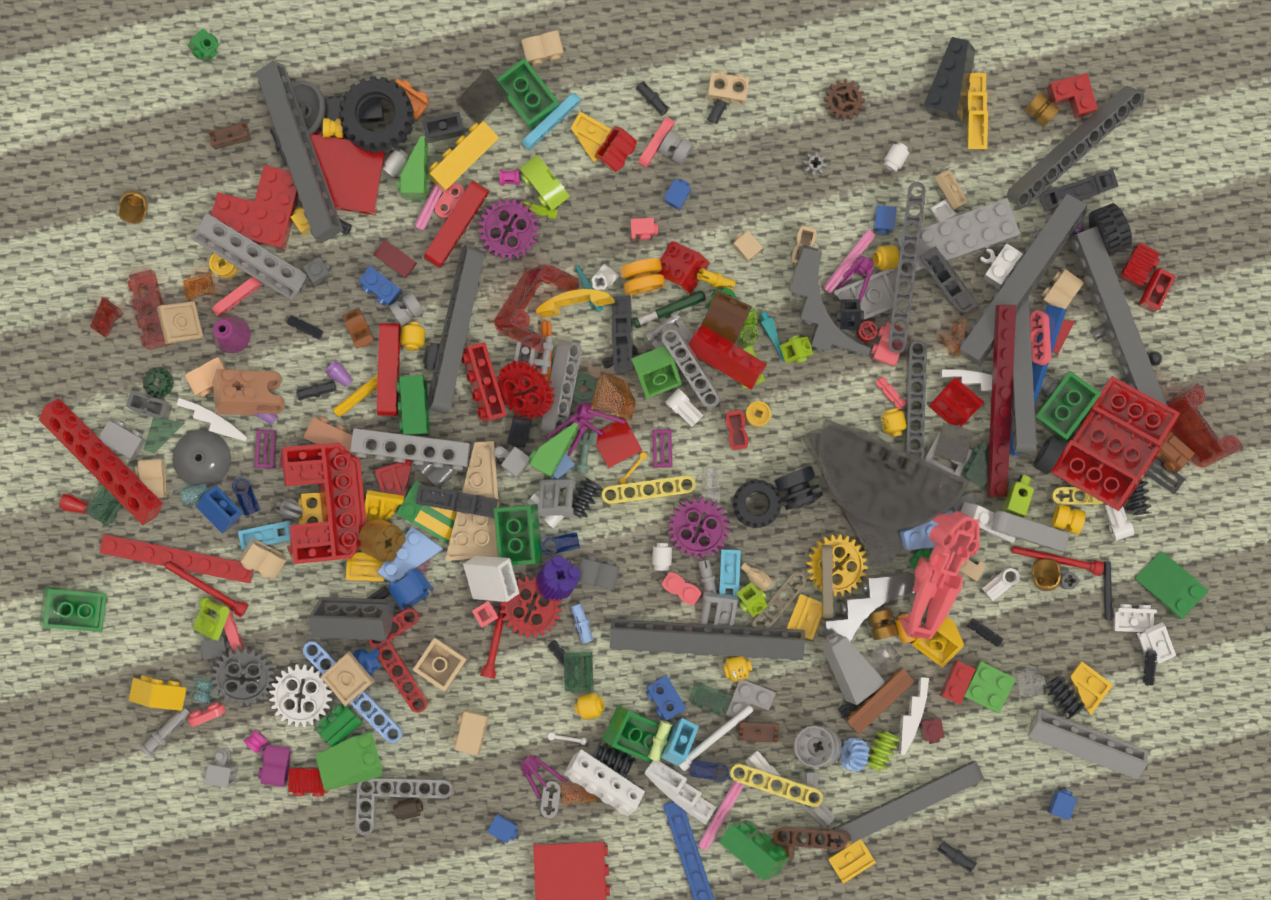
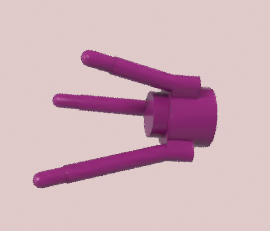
[837,256,874,303]
[576,402,625,435]
[546,413,588,456]
[520,754,567,799]

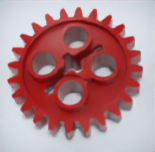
[497,360,555,419]
[500,576,562,639]

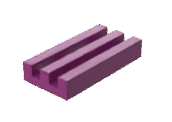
[652,429,673,468]
[254,430,277,469]

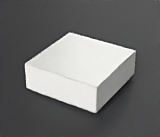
[930,199,956,223]

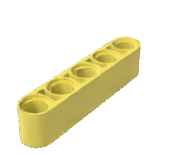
[602,476,696,504]
[730,763,823,807]

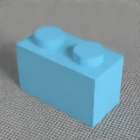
[661,718,699,766]

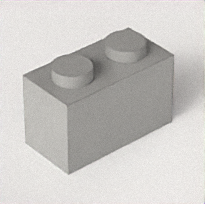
[99,419,146,460]

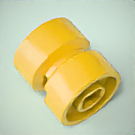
[209,253,239,279]
[745,401,771,428]
[1051,504,1086,535]

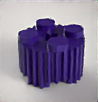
[536,556,580,600]

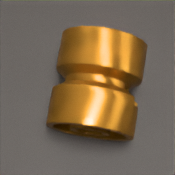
[1024,91,1060,127]
[867,608,897,640]

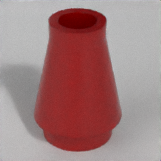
[59,493,90,515]

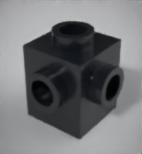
[836,299,864,330]

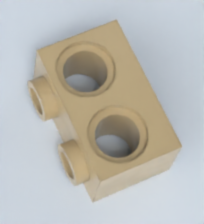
[708,71,749,105]

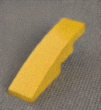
[966,73,988,149]

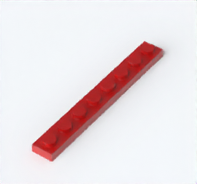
[99,534,254,583]

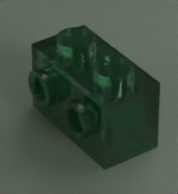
[689,681,732,716]

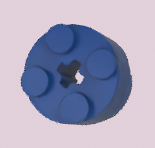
[388,568,434,611]

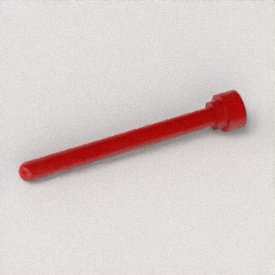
[1011,546,1104,576]
[164,562,249,618]
[480,601,506,679]

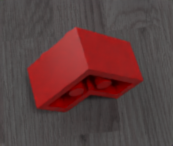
[1046,73,1098,119]

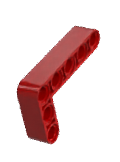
[368,608,428,713]

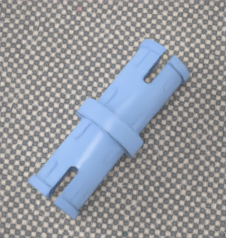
[570,603,594,644]

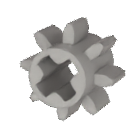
[803,152,827,177]

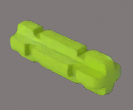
[523,201,558,219]

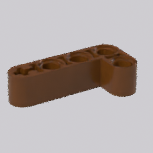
[773,826,852,864]

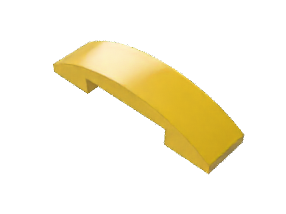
[536,289,615,318]

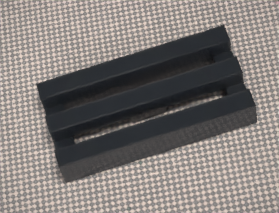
[1145,459,1185,495]

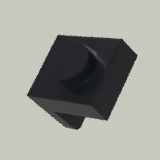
[507,415,532,448]

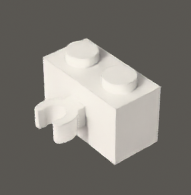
[980,243,1023,289]

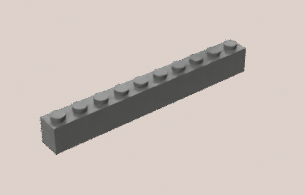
[256,61,343,241]
[959,194,1088,366]
[1070,226,1167,406]
[610,619,805,661]

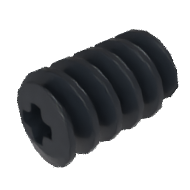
[1126,475,1152,515]
[572,477,603,519]
[1043,676,1085,719]
[592,741,635,776]

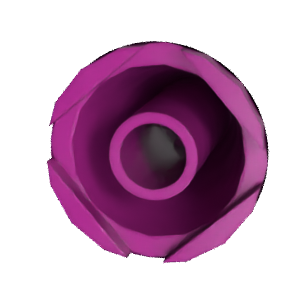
[212,316,251,354]

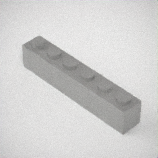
[1028,709,1148,779]

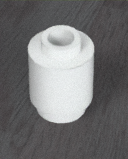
[883,143,909,172]
[383,149,409,178]
[652,543,672,571]

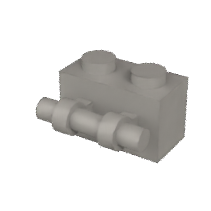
[514,330,554,375]
[494,446,531,479]
[202,748,238,788]

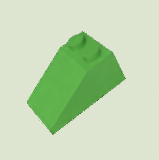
[397,136,428,200]
[529,423,580,478]
[315,732,382,791]

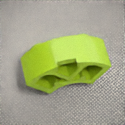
[519,155,570,210]

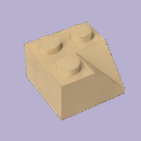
[413,638,468,692]
[453,709,490,755]

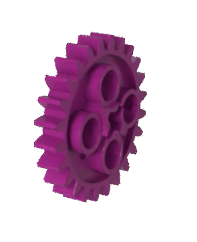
[478,198,540,260]
[668,496,730,558]

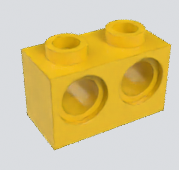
[298,493,323,524]

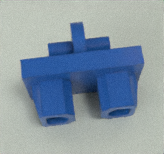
[352,649,380,679]

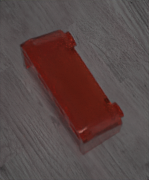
[494,265,579,353]

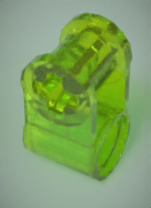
[739,309,758,347]

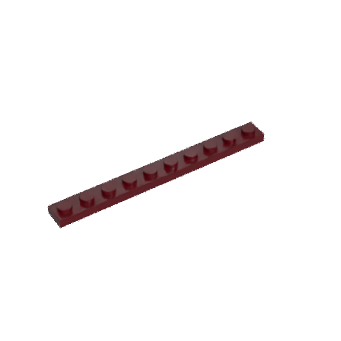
[987,304,1016,498]

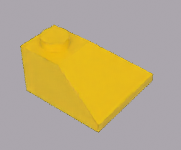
[912,616,964,668]

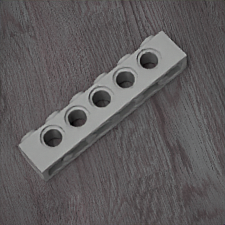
[191,214,307,300]
[351,428,471,470]

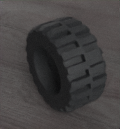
[339,76,415,154]

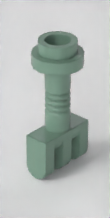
[575,431,597,474]

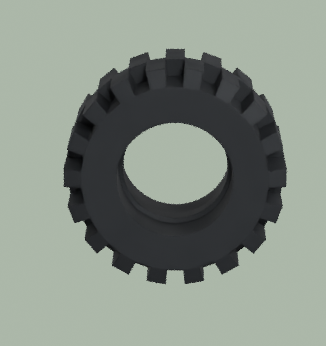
[1089,203,1132,256]
[732,479,782,528]

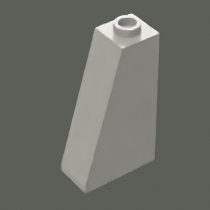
[820,633,885,705]

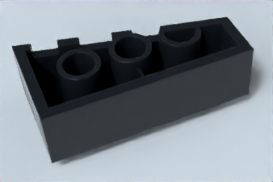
[923,37,975,123]

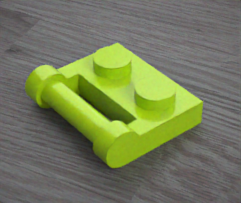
[192,596,229,641]

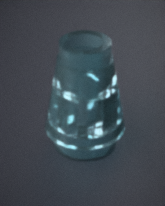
[179,483,209,506]

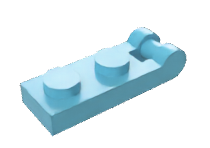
[238,520,293,550]
[719,549,741,604]

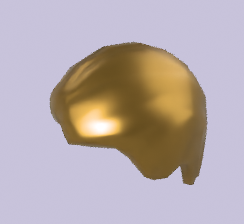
[118,191,148,224]
[1032,558,1061,591]

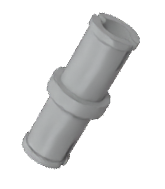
[698,559,717,594]

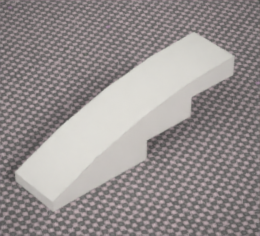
[939,369,992,392]
[177,398,250,442]
[899,677,929,755]
[645,760,717,825]

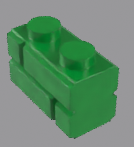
[316,703,362,747]

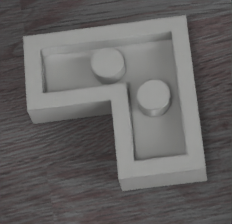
[726,680,776,721]

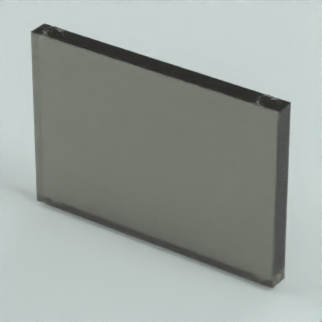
[456,69,509,124]

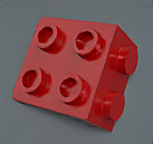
[656,241,710,294]

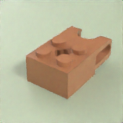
[212,369,285,415]

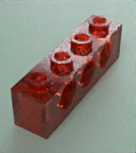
[128,269,173,351]

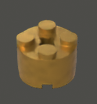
[359,518,406,562]

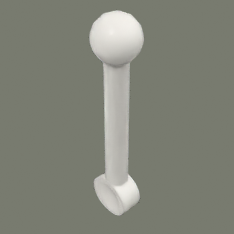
[548,732,588,745]

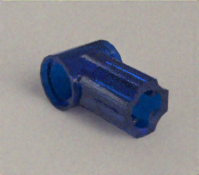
[232,478,261,516]
[542,532,580,555]
[691,760,730,782]

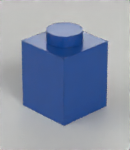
[663,179,691,211]
[873,205,896,235]
[1047,788,1077,820]
[487,813,519,843]

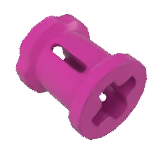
[500,169,520,186]

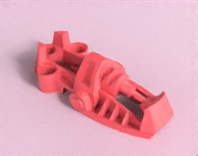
[899,511,980,639]

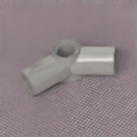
[800,771,836,828]

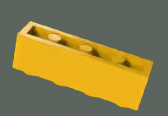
[427,121,499,192]

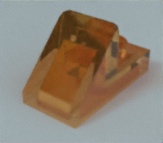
[183,272,216,299]
[938,318,967,358]
[561,783,601,805]

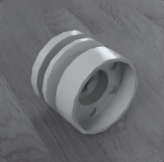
[794,726,842,767]

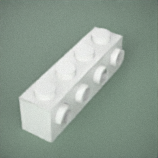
[564,750,645,816]

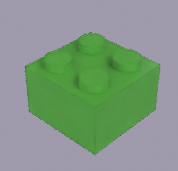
[631,345,682,399]
[964,661,1016,714]

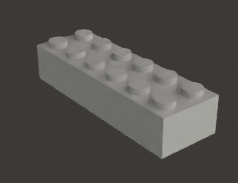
[897,198,1020,273]

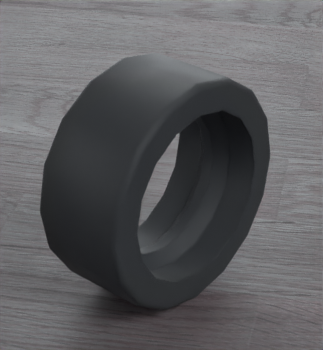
[1033,436,1065,474]

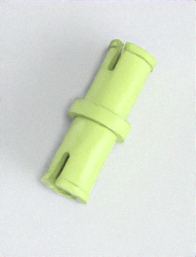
[648,720,673,761]

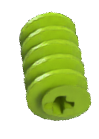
[865,730,901,773]

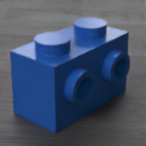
[358,266,402,306]
[196,485,243,534]
[646,674,686,721]

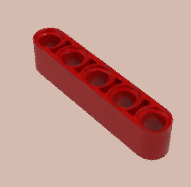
[423,180,490,268]
[377,323,401,416]

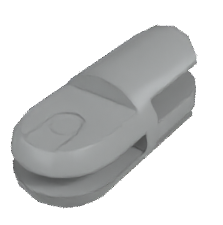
[275,496,303,518]

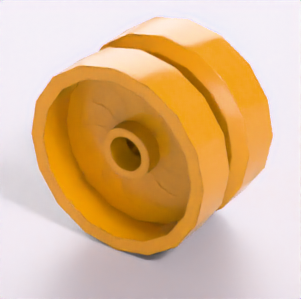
[619,258,666,295]

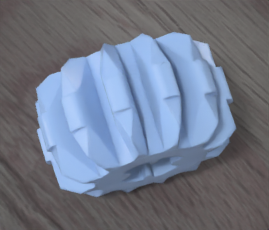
[839,738,870,772]

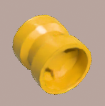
[323,118,343,138]

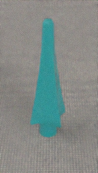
[575,265,603,313]
[759,311,785,361]

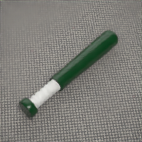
[633,290,706,329]

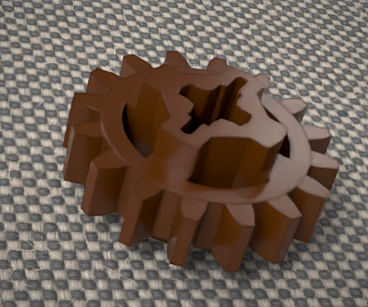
[823,79,865,121]

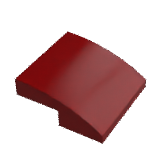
[929,377,984,431]
[596,418,642,468]

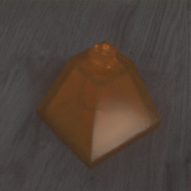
[591,372,636,420]

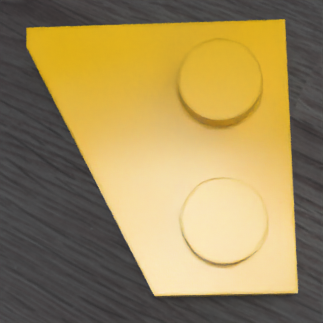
[571,112,612,163]
[365,490,404,522]
[1069,661,1113,715]

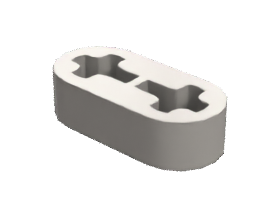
[541,780,561,818]

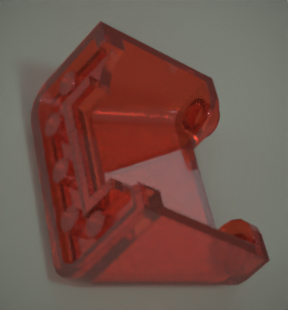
[1166,383,1243,468]

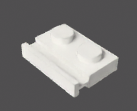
[1137,622,1176,664]

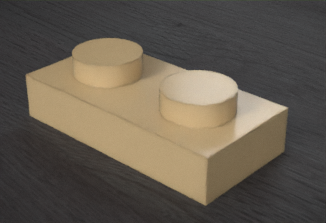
[935,170,969,210]

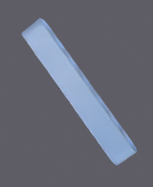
[303,641,403,743]

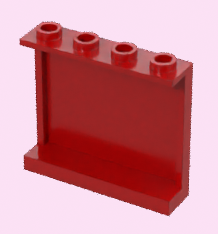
[299,132,385,216]
[533,840,610,900]

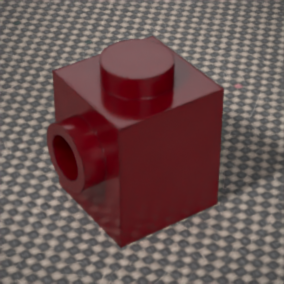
[920,717,945,744]

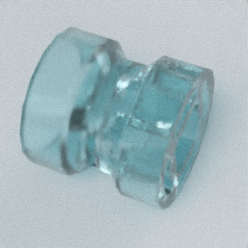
[191,680,215,703]

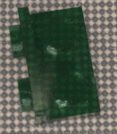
[84,485,124,527]
[564,651,594,692]

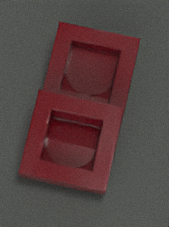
[373,240,417,278]

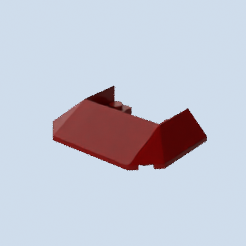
[279,443,367,565]

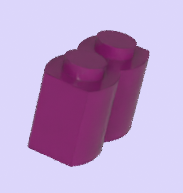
[258,744,292,787]

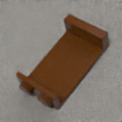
[696,290,752,370]

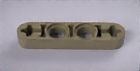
[821,545,833,619]
[752,572,806,628]

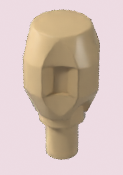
[740,563,772,592]

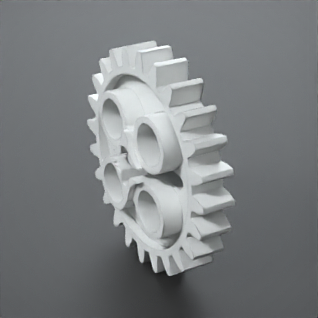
[269,664,333,727]

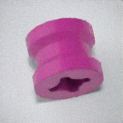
[244,729,269,753]

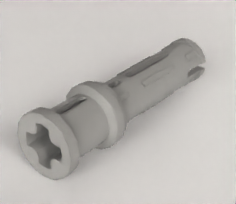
[140,705,191,758]

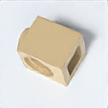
[733,231,763,263]

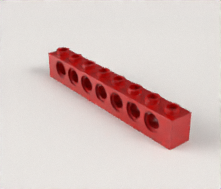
[39,398,164,525]

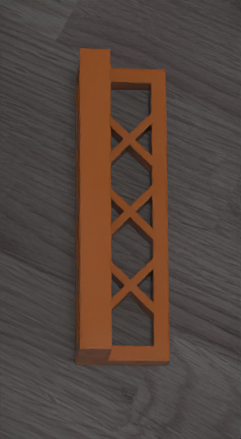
[845,667,915,734]

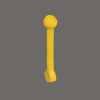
[619,452,647,485]

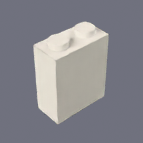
[463,556,519,602]

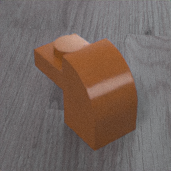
[342,307,375,349]

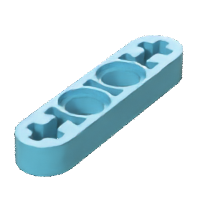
[522,93,582,150]

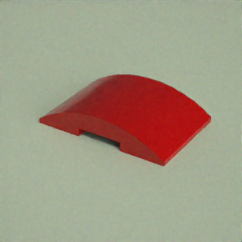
[1050,376,1180,511]

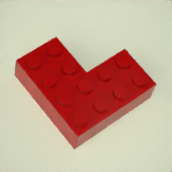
[211,165,299,251]

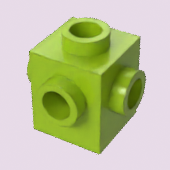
[780,335,813,364]
[736,582,768,618]

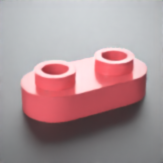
[435,183,465,219]
[187,701,226,727]

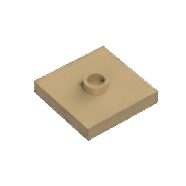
[157,301,204,344]
[320,651,374,706]

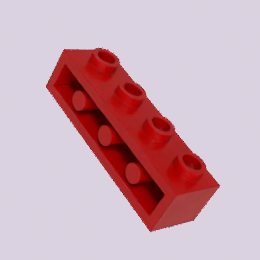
[689,324,767,390]
[461,342,507,424]

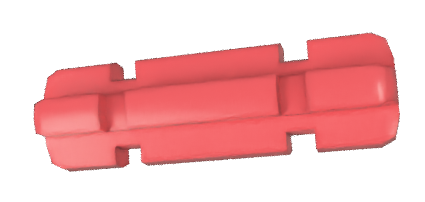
[875,377,906,410]

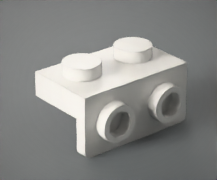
[1113,604,1157,632]

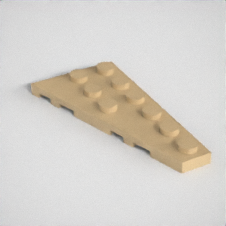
[445,441,499,561]

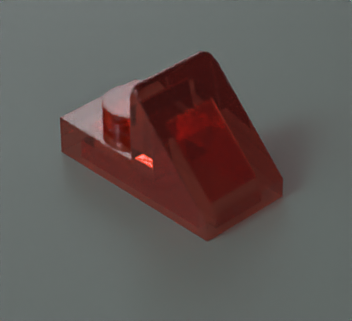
[90,298,124,338]

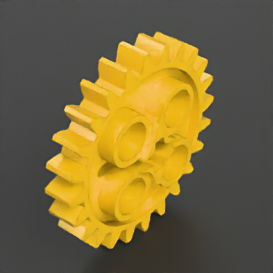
[805,534,868,597]

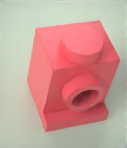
[631,218,658,241]
[472,601,498,628]

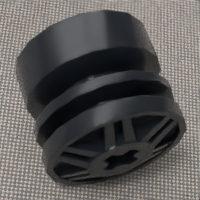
[774,466,823,510]

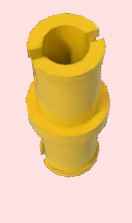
[697,268,736,290]

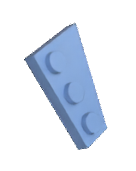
[900,508,953,550]
[377,527,443,583]

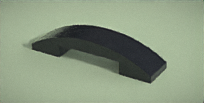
[1039,168,1119,212]

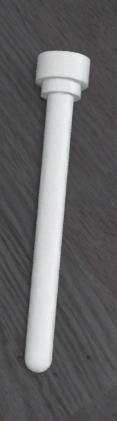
[679,706,753,771]

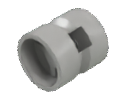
[658,130,694,165]
[389,292,425,327]

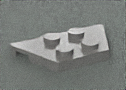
[833,268,901,320]

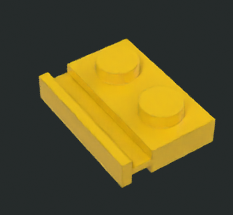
[346,552,385,583]
[786,594,822,640]
[827,839,876,884]

